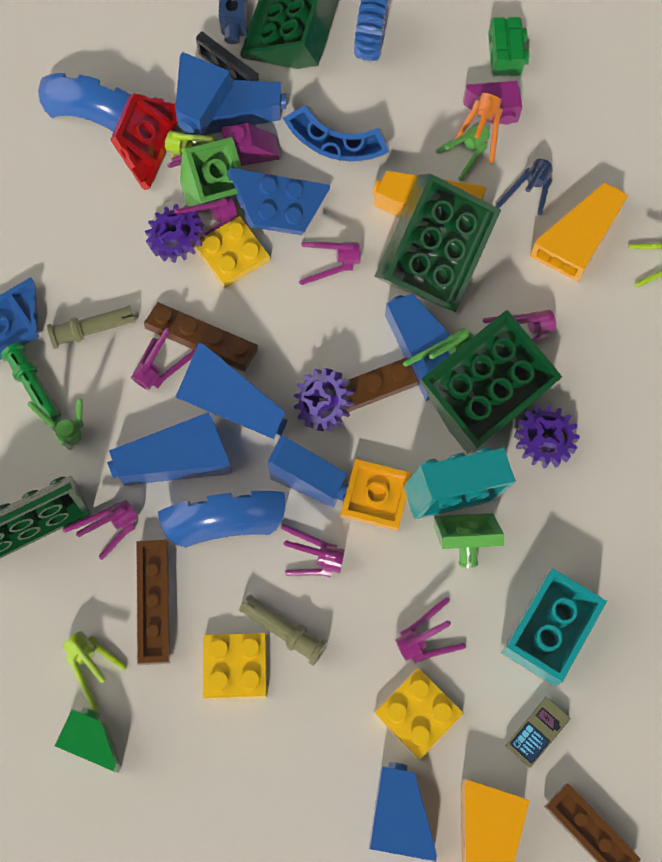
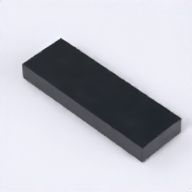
[196,31,259,81]

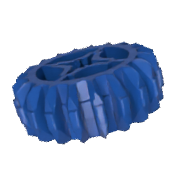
[354,0,390,62]

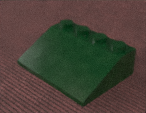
[240,0,339,69]
[374,173,501,313]
[419,310,562,454]
[0,475,91,559]

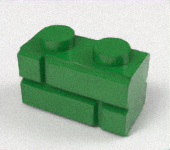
[488,17,529,76]

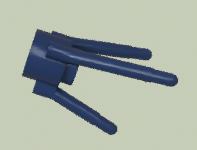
[496,158,553,215]

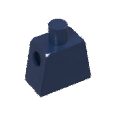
[219,0,250,44]

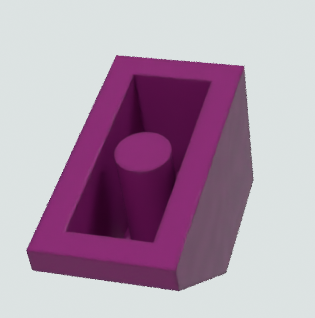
[463,80,523,125]
[221,123,280,166]

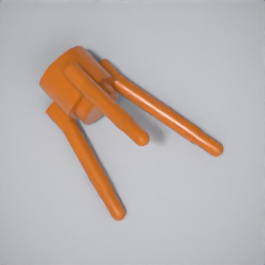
[454,93,503,164]

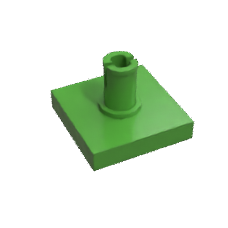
[434,513,504,568]

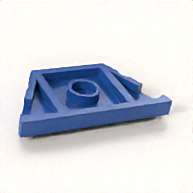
[227,168,330,235]
[0,277,39,360]

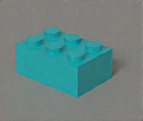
[403,447,516,520]
[501,568,607,687]

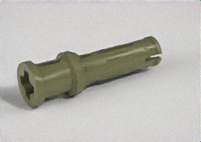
[47,305,135,349]
[239,594,328,666]

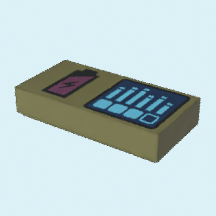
[505,697,571,768]

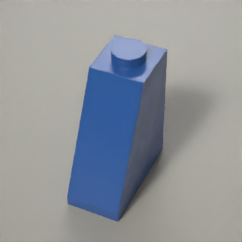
[175,52,232,135]
[268,435,349,507]
[368,762,437,861]

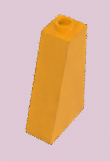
[372,171,487,217]
[530,182,628,282]
[461,779,530,862]

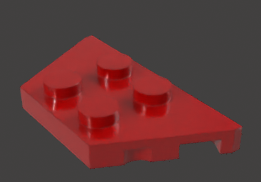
[110,93,178,190]

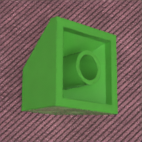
[180,137,242,206]

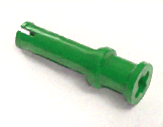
[0,343,62,424]

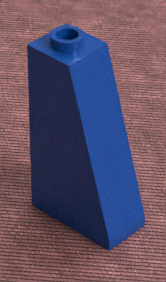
[184,80,287,136]
[385,294,450,401]
[175,343,288,439]
[107,412,232,485]

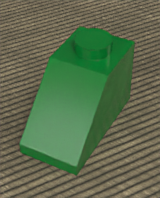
[54,707,121,773]

